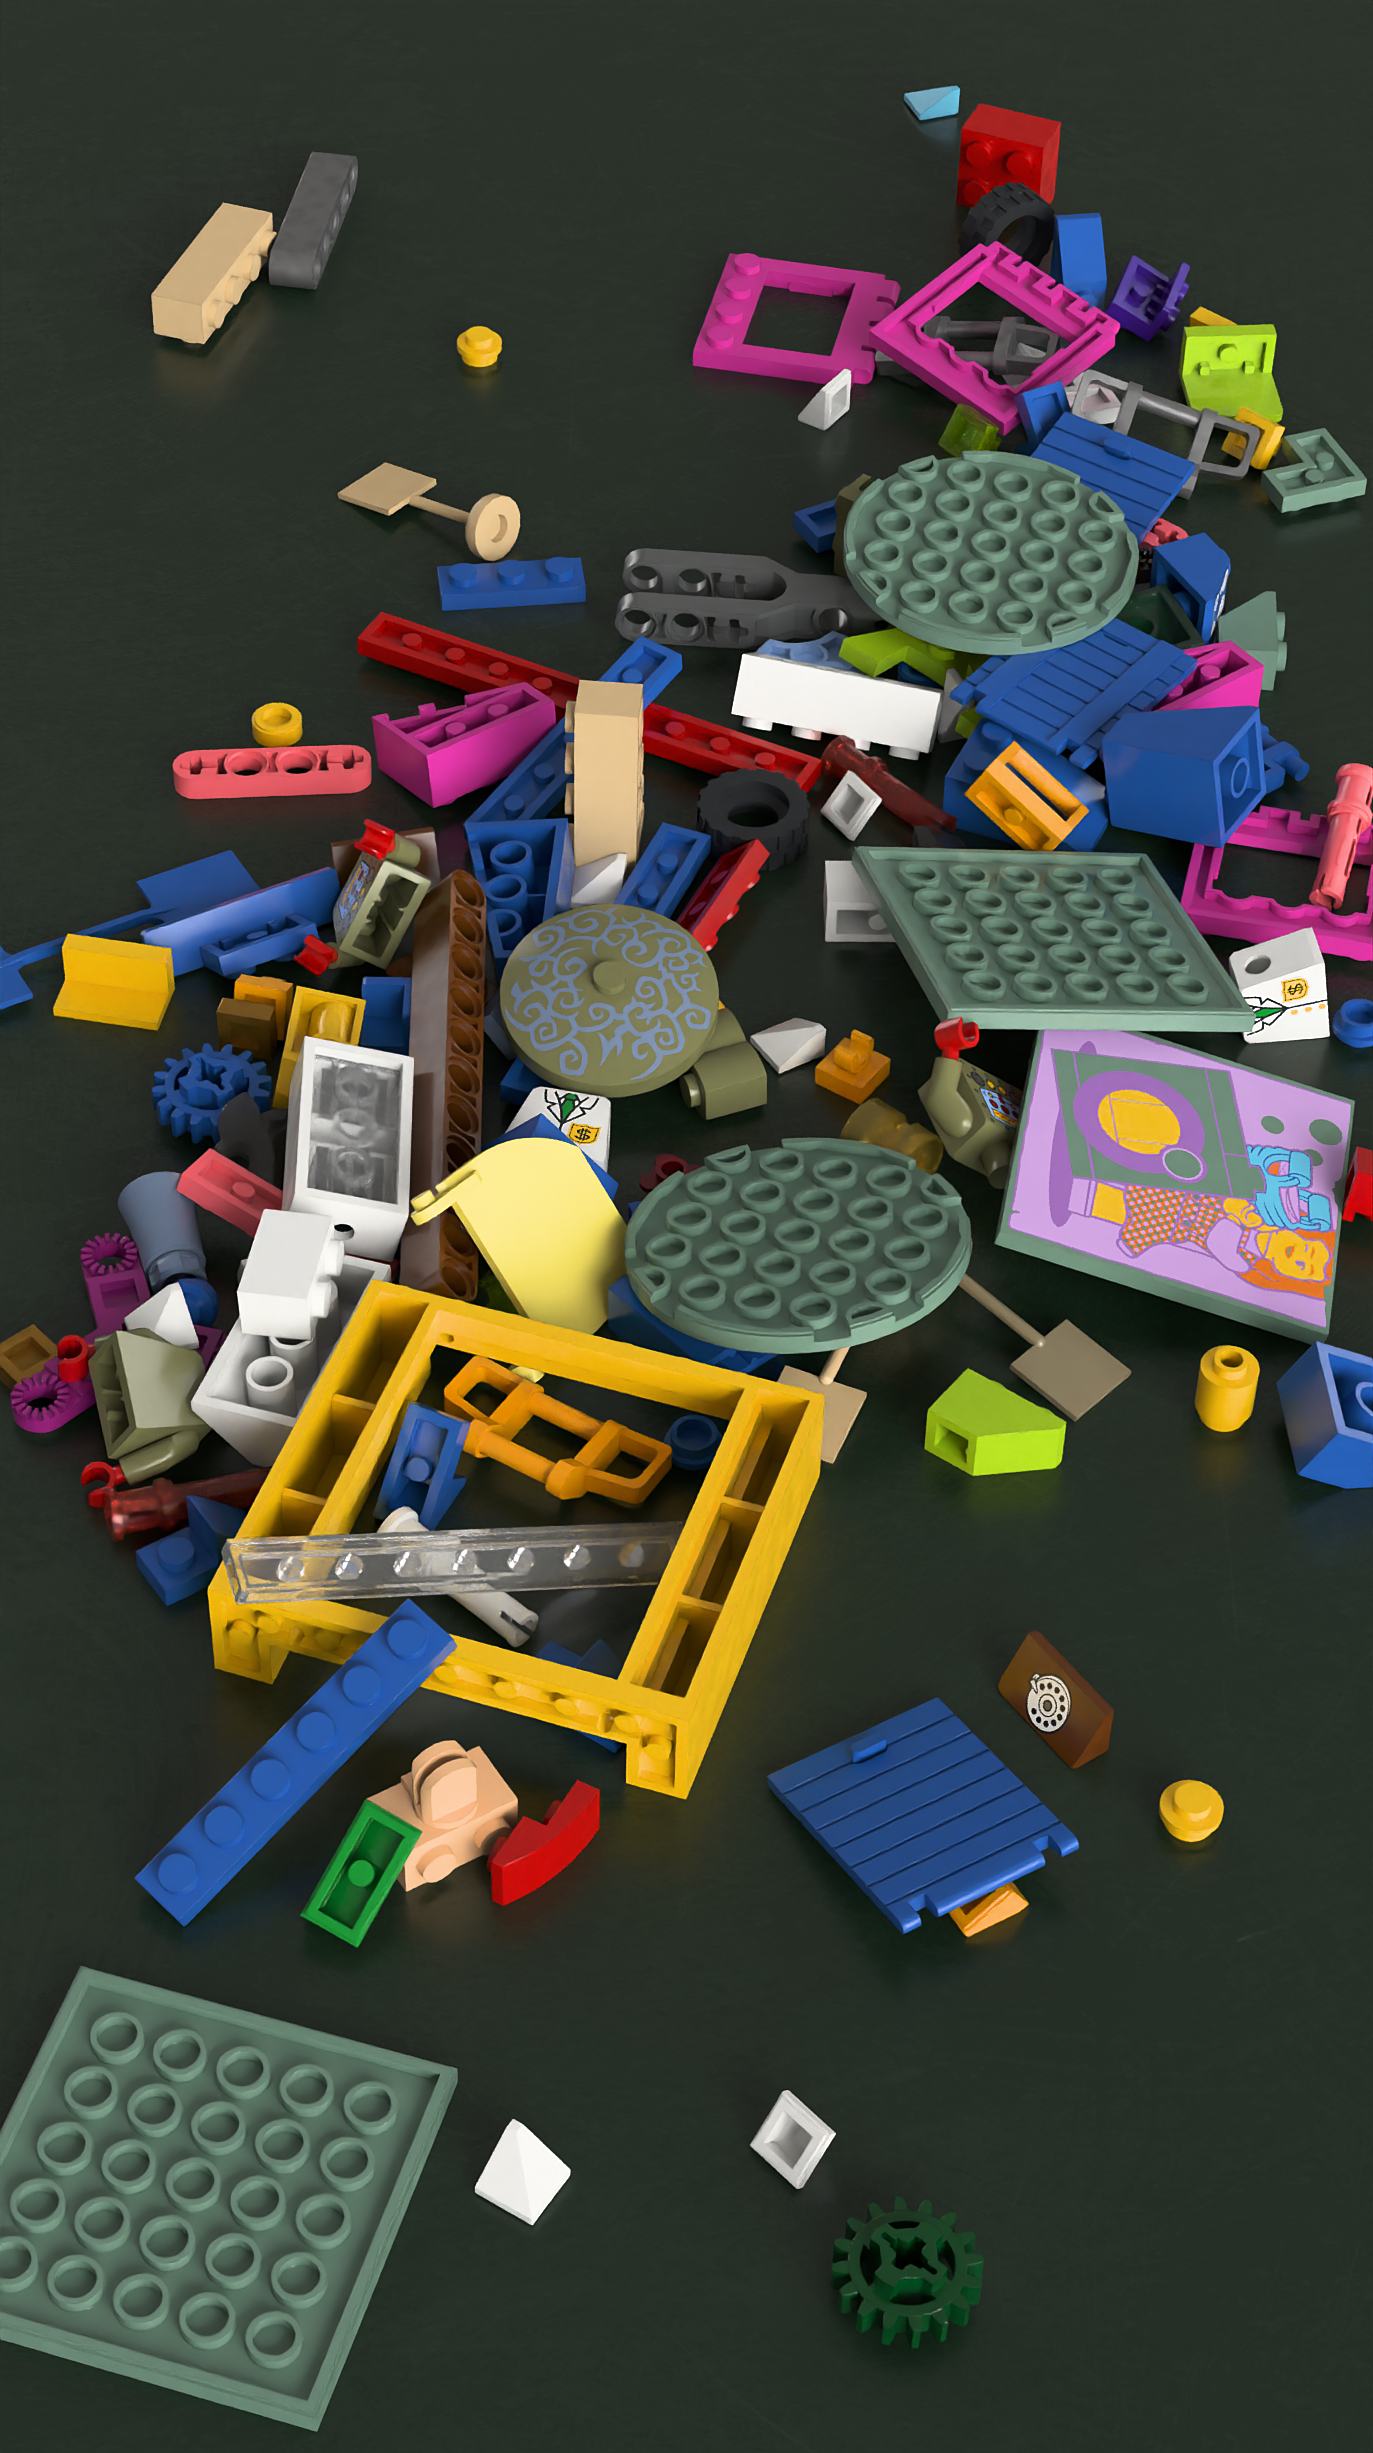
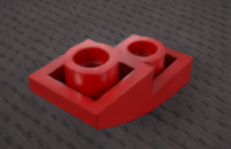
[487,1780,600,1906]

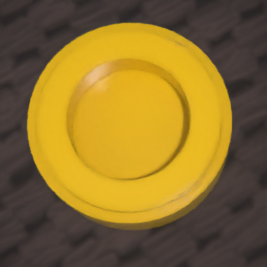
[252,703,303,748]

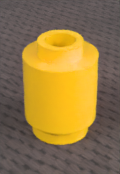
[1195,1345,1260,1432]

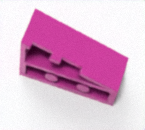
[1149,640,1264,712]
[372,682,556,808]

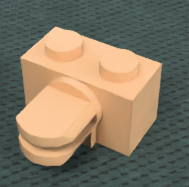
[367,1740,518,1892]

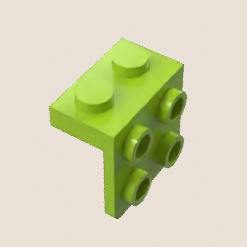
[1178,324,1283,423]

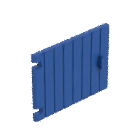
[1030,411,1195,546]
[949,618,1198,769]
[767,1697,1079,1934]

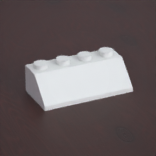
[731,652,945,760]
[191,1255,392,1469]

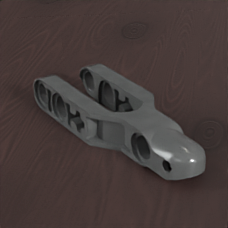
[615,548,897,650]

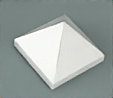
[820,770,882,841]
[750,2090,836,2189]

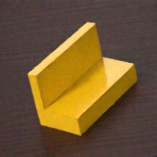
[53,934,175,1031]

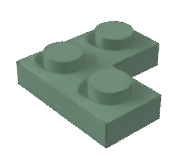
[1260,428,1367,513]

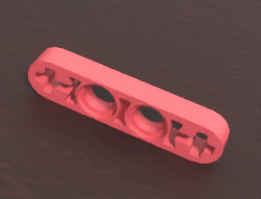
[173,745,372,799]

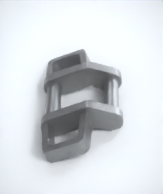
[875,316,1061,376]
[1070,369,1260,500]

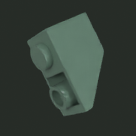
[1215,591,1287,691]

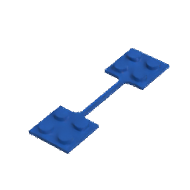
[0,850,261,1009]

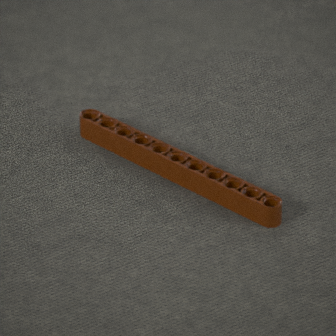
[399,869,487,1303]

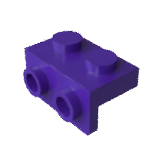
[1104,255,1190,343]

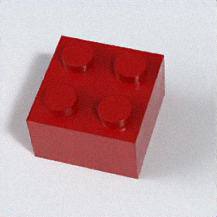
[956,103,1061,220]

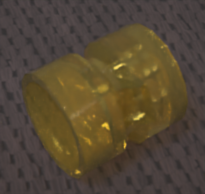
[839,1098,944,1175]

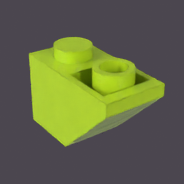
[924,1368,1067,1476]

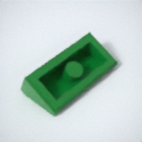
[300,1799,423,1948]

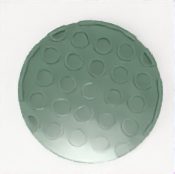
[842,451,1139,655]
[624,1137,971,1354]

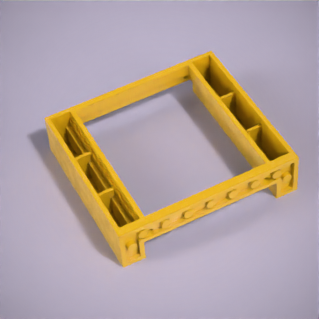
[208,1279,825,1800]

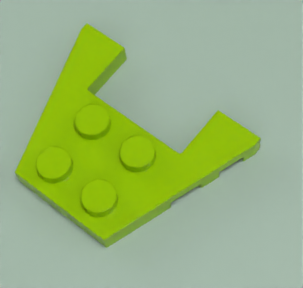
[838,628,990,739]

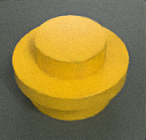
[457,326,502,367]
[1159,1780,1224,1842]

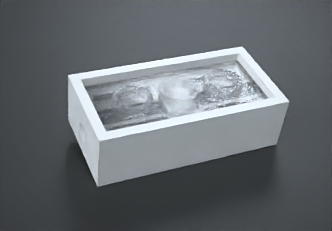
[282,1036,414,1262]

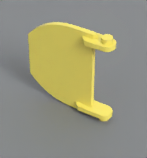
[410,1138,627,1383]

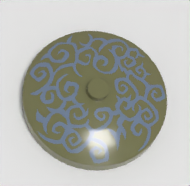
[500,904,719,1098]

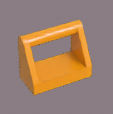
[964,741,1090,851]

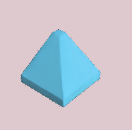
[904,85,960,120]

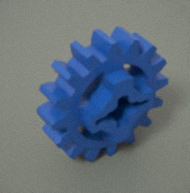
[152,1043,273,1144]

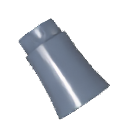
[118,1171,207,1295]

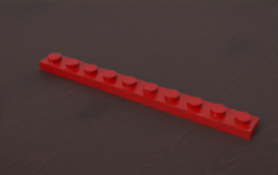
[357,612,822,793]

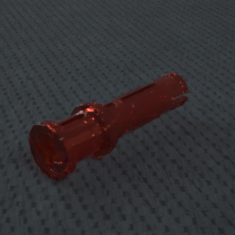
[821,735,957,845]
[102,1466,273,1542]

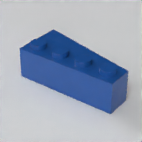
[465,818,576,986]

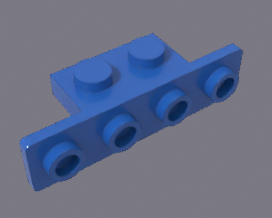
[140,867,341,979]

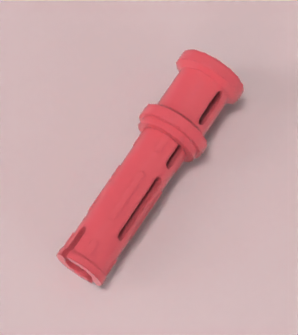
[1309,763,1373,910]

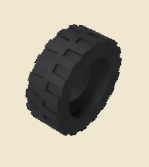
[958,182,1055,267]
[696,768,810,872]

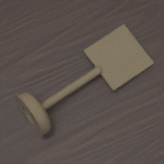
[958,1238,1131,1421]

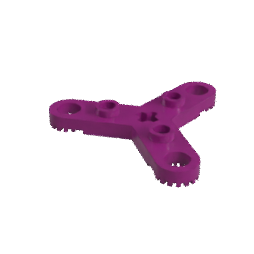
[10,1233,228,1433]

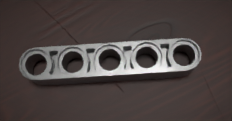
[269,151,358,290]

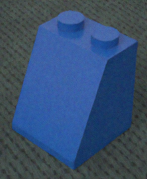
[1099,705,1266,848]

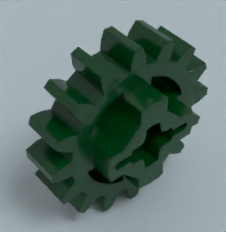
[830,2197,984,2348]

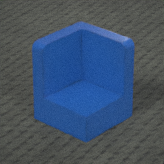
[360,977,412,1056]

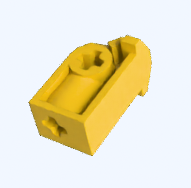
[270,986,366,1118]

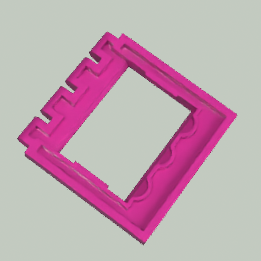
[869,241,1120,436]
[693,253,901,388]
[1180,806,1373,961]

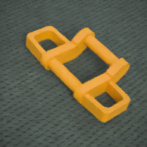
[444,1355,672,1504]

